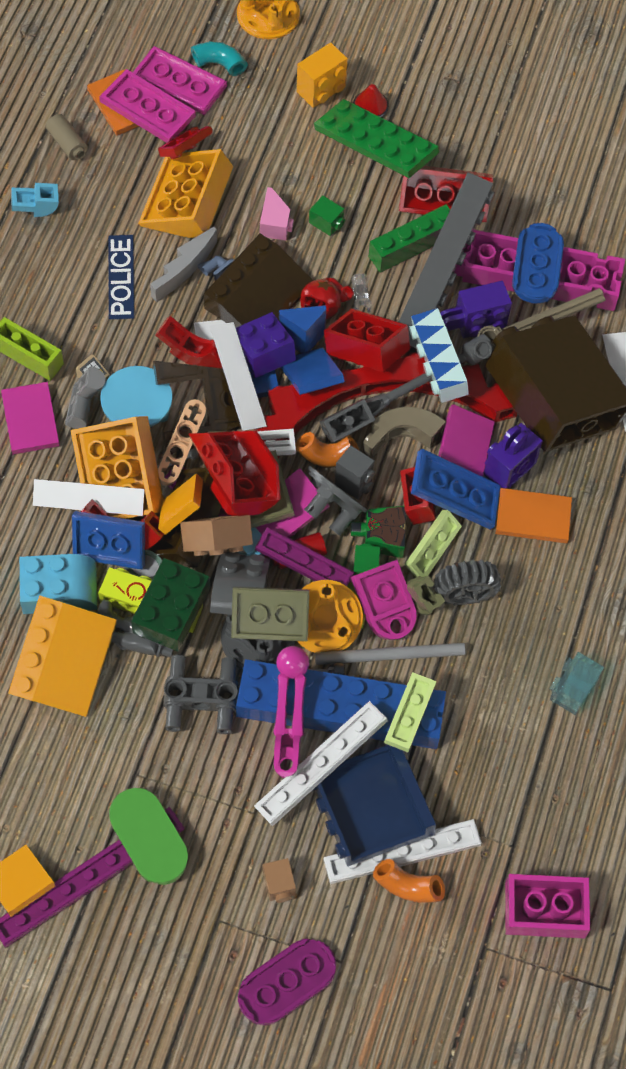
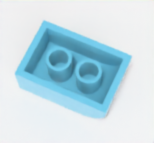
[19,554,98,614]

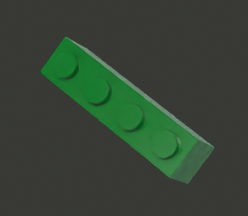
[368,204,450,273]

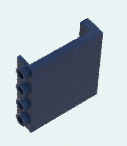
[312,744,436,867]

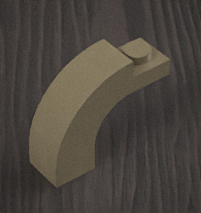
[363,407,446,459]

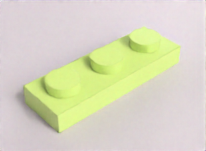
[404,510,462,578]
[384,672,436,752]

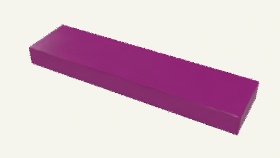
[255,527,354,586]

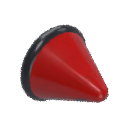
[353,84,389,118]

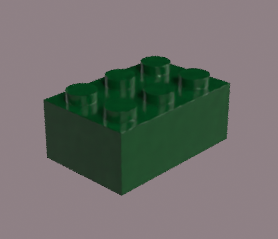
[131,558,210,652]

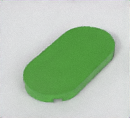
[109,788,188,885]

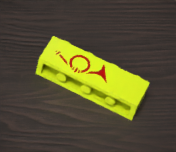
[98,567,203,633]

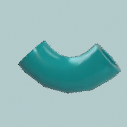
[191,41,248,76]

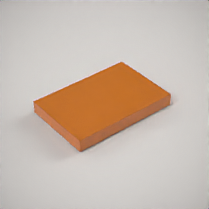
[87,69,139,136]
[495,488,572,543]

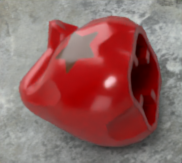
[300,278,354,320]

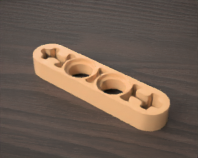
[158,399,206,486]

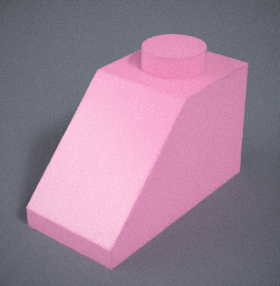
[260,187,294,241]

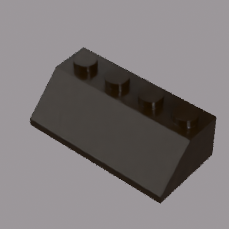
[149,467,221,567]

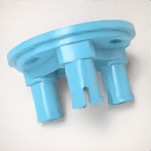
[100,366,172,427]

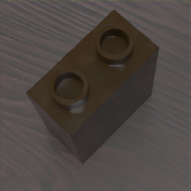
[485,315,626,453]

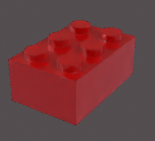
[324,308,410,372]

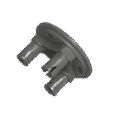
[304,466,368,536]
[221,615,295,670]

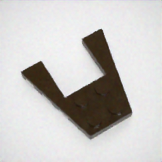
[153,361,241,455]

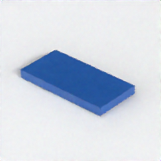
[411,449,501,529]

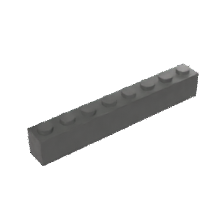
[399,172,495,353]

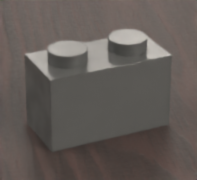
[335,445,375,500]

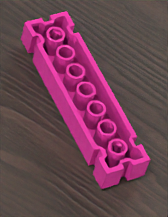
[454,230,625,311]

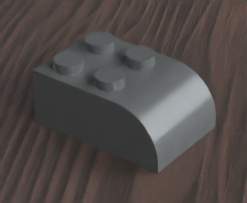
[210,552,270,615]

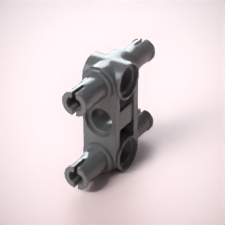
[163,655,239,734]

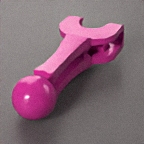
[273,646,309,778]

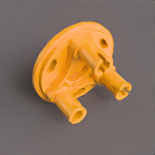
[237,0,300,39]
[297,580,363,653]

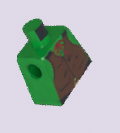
[351,506,406,558]

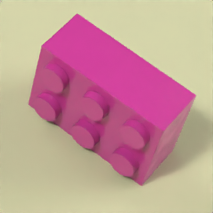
[505,874,590,939]

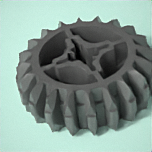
[434,560,501,606]

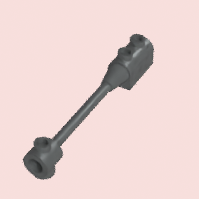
[319,334,494,442]

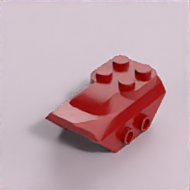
[189,430,280,516]

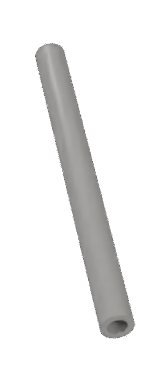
[315,643,465,665]

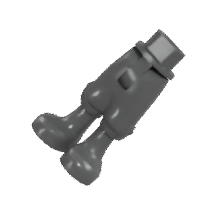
[98,599,174,658]

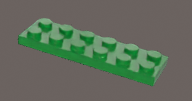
[314,99,439,178]

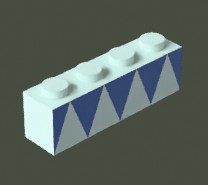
[409,308,469,403]

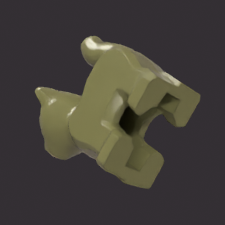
[406,576,445,615]

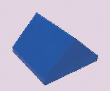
[279,305,326,353]

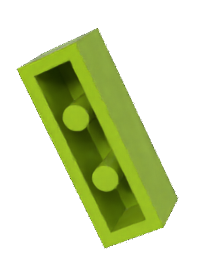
[0,317,64,381]

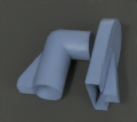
[197,256,234,281]

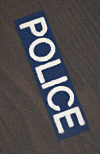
[108,235,134,319]

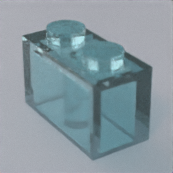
[550,652,604,715]

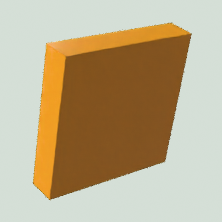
[158,474,203,534]
[0,845,55,917]

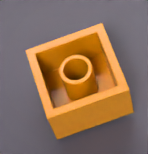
[296,42,348,108]

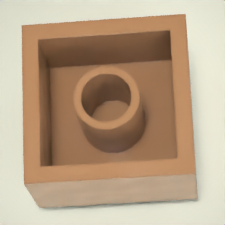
[180,515,253,556]

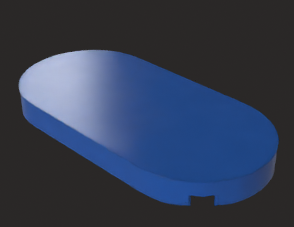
[512,223,564,304]

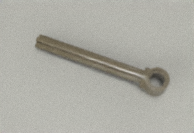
[478,288,605,349]

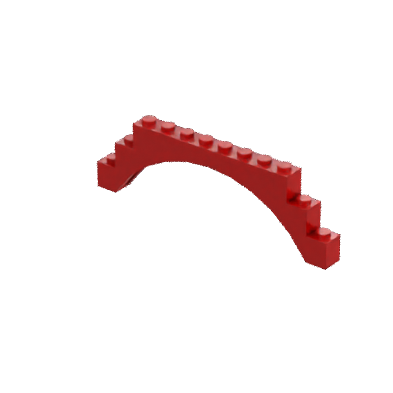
[254,353,517,459]

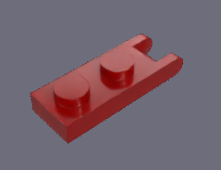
[158,126,213,159]

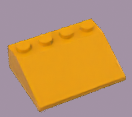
[138,149,233,238]
[71,416,163,519]
[8,596,117,717]

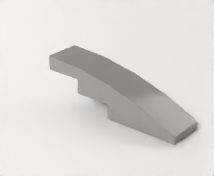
[150,227,217,302]

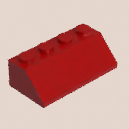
[399,166,493,222]

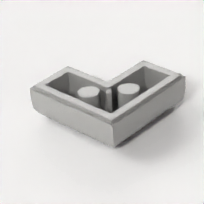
[65,366,105,429]

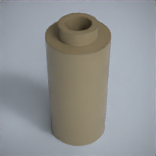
[46,114,88,160]

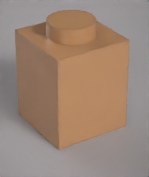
[262,858,296,903]

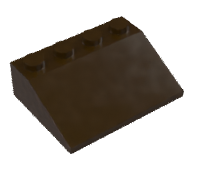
[204,233,314,328]

